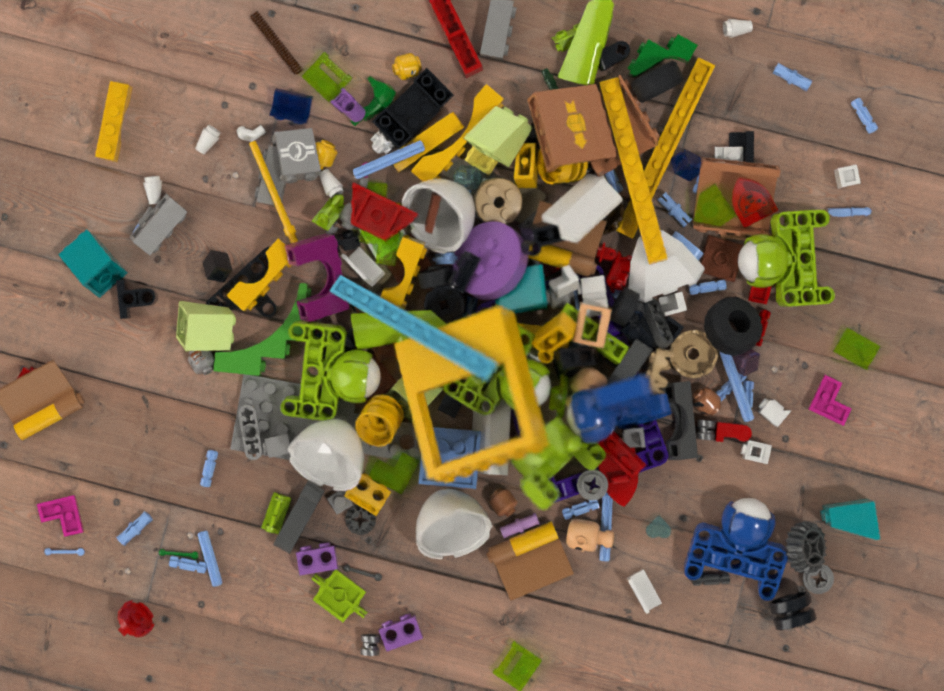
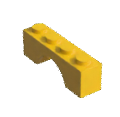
[95,81,133,162]
[380,234,427,310]
[226,238,292,311]

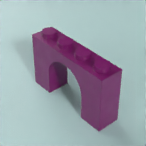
[285,233,349,322]

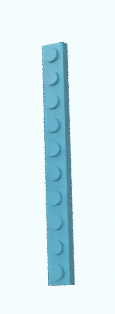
[330,275,498,382]

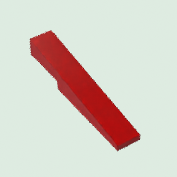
[428,0,483,79]

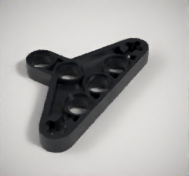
[206,246,277,318]

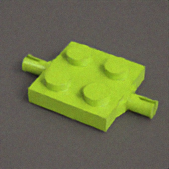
[311,569,368,622]

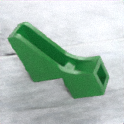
[627,34,698,78]

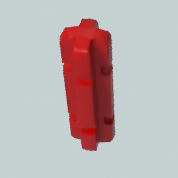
[755,309,771,347]

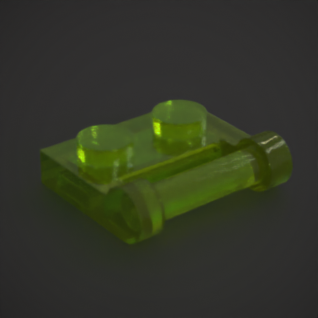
[301,52,353,103]
[492,641,542,691]

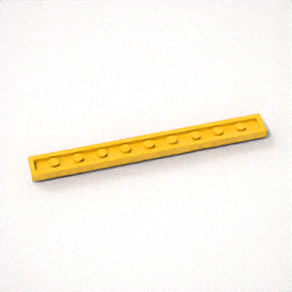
[615,57,715,239]
[599,77,668,265]

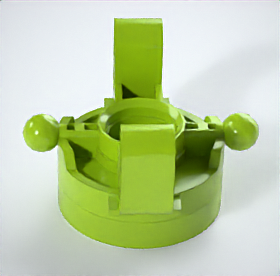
[511,417,606,510]

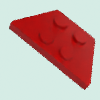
[351,182,419,242]

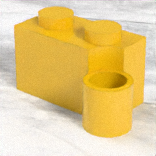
[514,142,539,188]
[532,311,577,363]

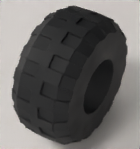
[704,297,762,356]

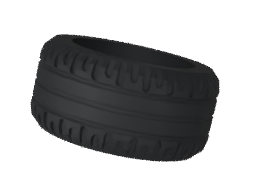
[631,61,684,103]

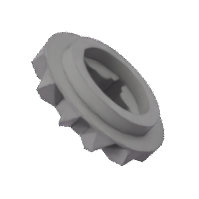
[577,470,608,501]
[803,564,834,594]

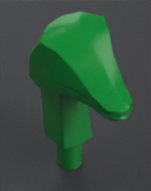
[350,76,396,126]

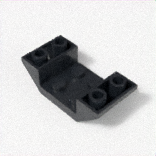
[372,68,454,149]

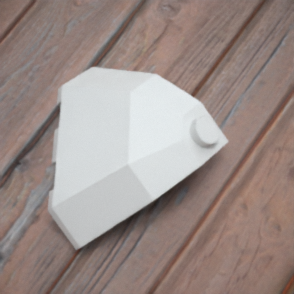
[628,230,705,302]

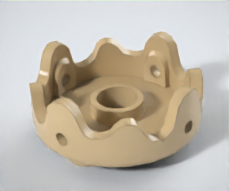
[473,178,522,225]
[669,330,718,378]
[646,348,674,396]

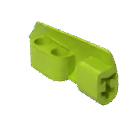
[558,0,614,85]
[351,310,446,350]

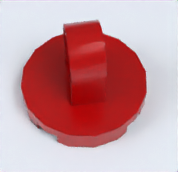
[117,600,154,637]

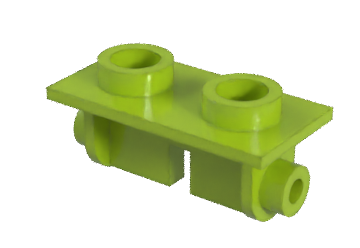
[551,23,579,52]
[312,194,345,231]
[261,492,292,534]

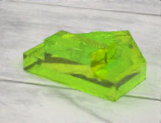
[693,183,737,226]
[549,375,568,419]

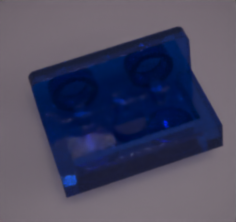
[269,88,313,125]

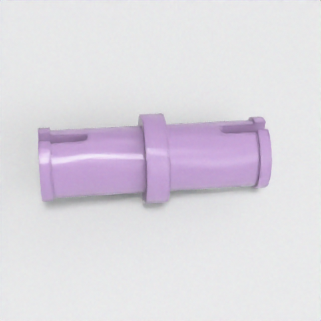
[500,513,540,539]

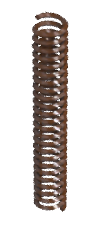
[250,11,304,75]

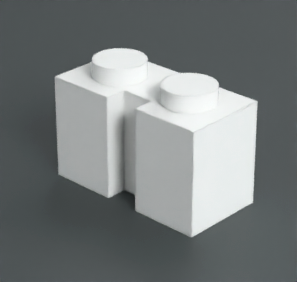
[577,276,608,317]

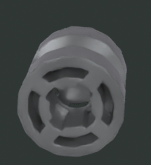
[696,420,717,441]
[360,634,380,656]

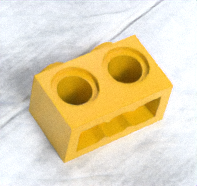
[344,473,391,516]

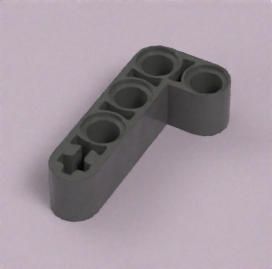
[273,480,326,554]

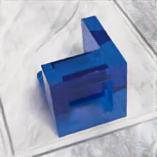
[671,149,701,181]

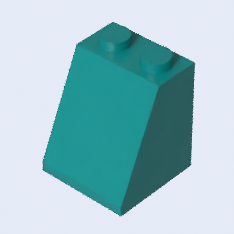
[58,229,128,298]
[496,265,548,313]
[820,498,881,540]

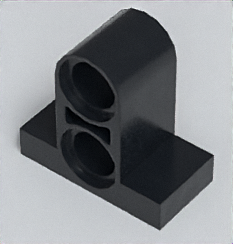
[116,280,158,319]
[553,347,596,380]

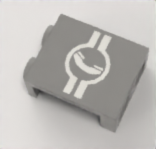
[272,128,321,183]

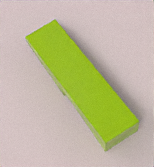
[561,303,630,365]

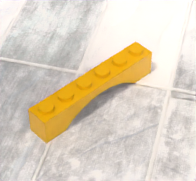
[411,84,504,182]

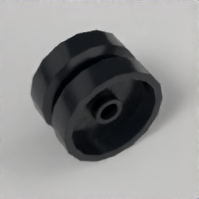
[768,592,817,630]

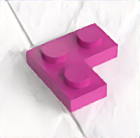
[808,375,852,426]
[37,495,84,537]

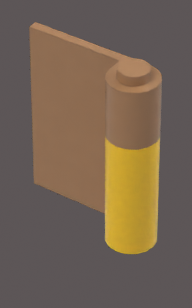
[528,201,606,277]
[0,359,85,441]
[486,521,574,601]

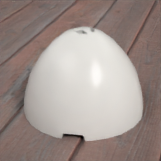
[402,179,475,254]
[288,419,364,491]
[416,489,492,559]

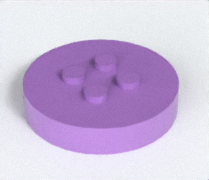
[453,221,528,300]

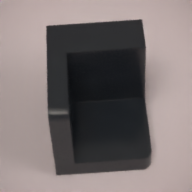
[203,250,232,283]
[665,316,684,342]

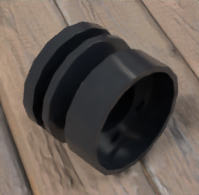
[424,284,465,325]

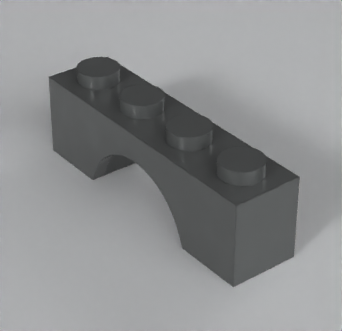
[661,381,698,460]

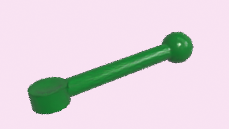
[159,549,199,559]

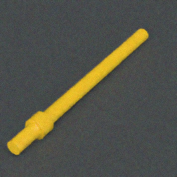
[249,140,298,243]

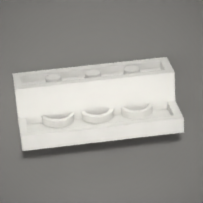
[542,174,623,243]
[472,399,511,475]

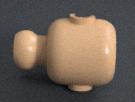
[565,367,608,407]
[566,519,615,552]

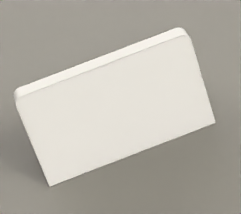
[341,247,386,287]
[627,569,662,614]

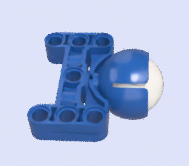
[567,375,672,443]
[684,498,788,601]

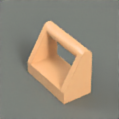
[573,303,612,348]

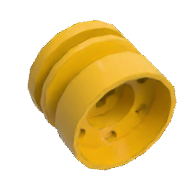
[537,149,588,184]
[355,394,404,447]

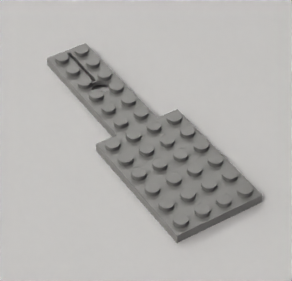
[230,374,421,464]

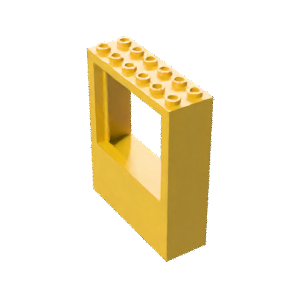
[394,306,549,483]

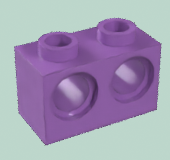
[296,542,339,575]
[379,613,423,652]

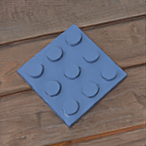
[419,427,481,489]

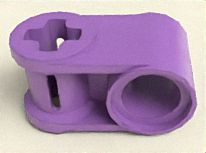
[330,88,365,122]

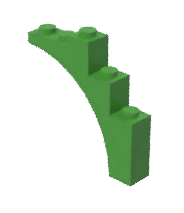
[214,283,316,376]

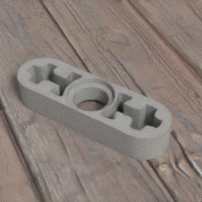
[239,404,263,460]

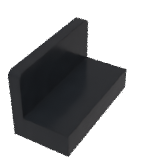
[729,131,754,163]

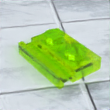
[832,327,881,370]

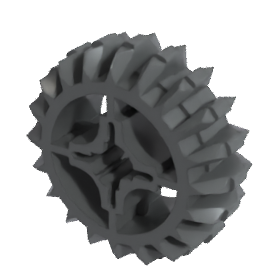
[785,521,827,574]

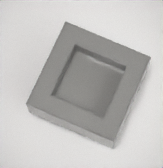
[327,491,354,515]

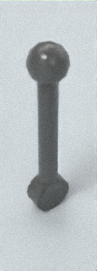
[343,564,382,581]

